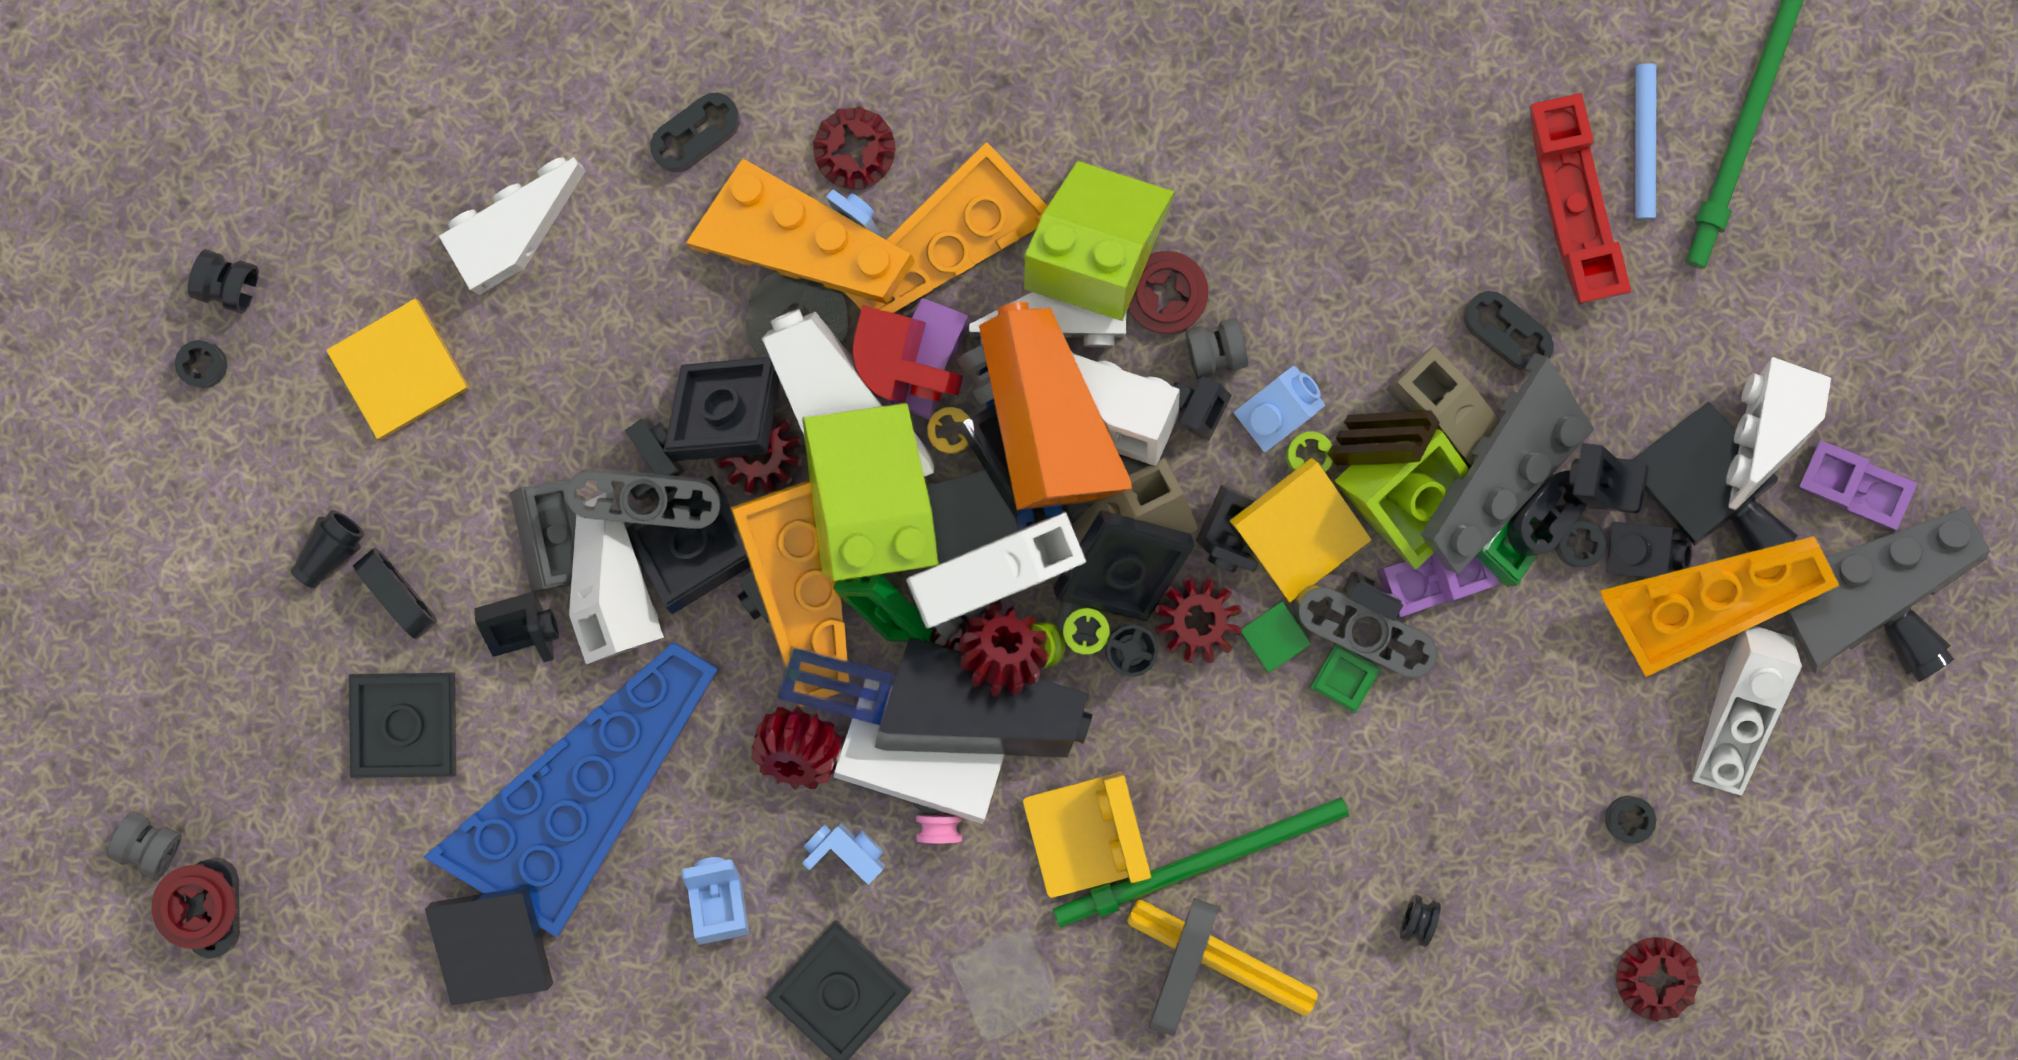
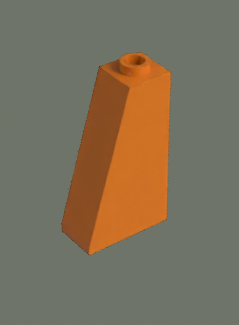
[979,302,1132,510]

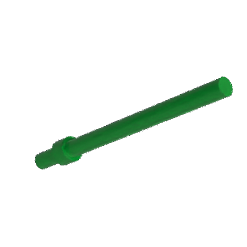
[1686,0,1804,269]
[1053,797,1349,928]

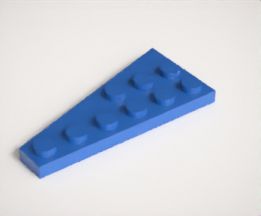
[424,642,720,937]

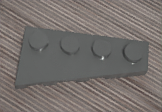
[1421,353,1594,574]
[1783,507,1990,674]

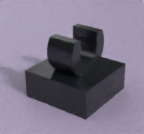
[1173,376,1232,441]

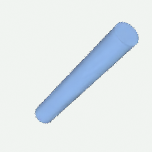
[1635,63,1656,220]

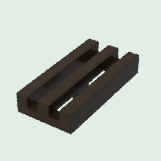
[1327,410,1440,466]

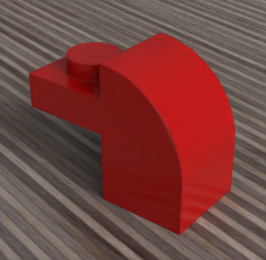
[853,305,964,403]

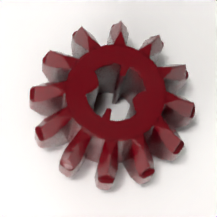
[716,417,803,496]
[1155,577,1242,663]
[958,605,1049,697]
[751,706,842,790]

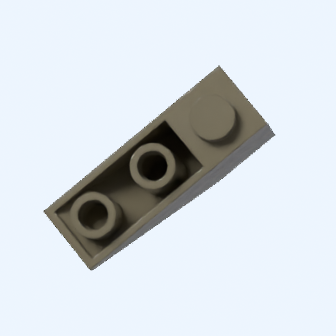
[1386,346,1500,469]
[1049,458,1198,586]

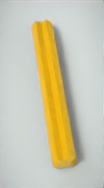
[1127,900,1318,1016]

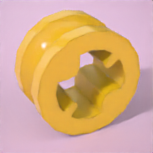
[927,407,970,454]

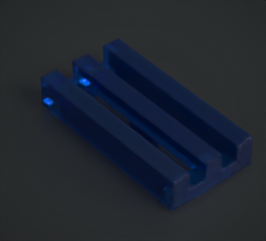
[777,646,894,725]

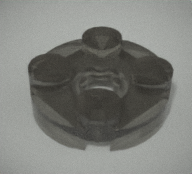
[746,272,849,357]

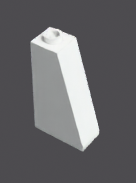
[762,309,936,476]

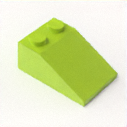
[1024,161,1175,321]
[802,403,938,581]

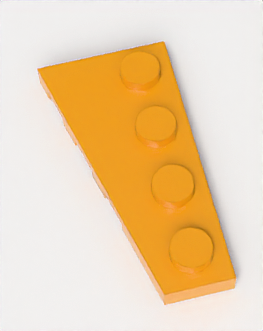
[843,142,1048,313]
[686,158,915,304]
[730,480,850,707]
[1600,536,1839,677]

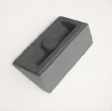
[510,479,576,592]

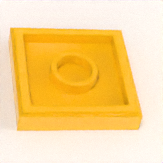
[326,298,470,440]
[1230,458,1372,603]

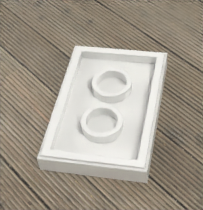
[834,678,1005,824]

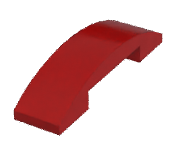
[1530,93,1632,304]

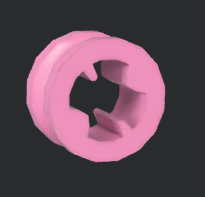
[916,813,962,843]

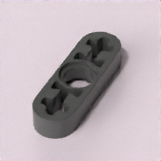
[566,468,720,529]
[1294,584,1437,678]
[1149,898,1219,1037]

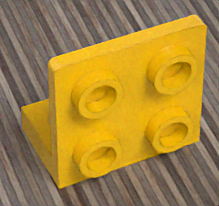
[1023,771,1151,898]

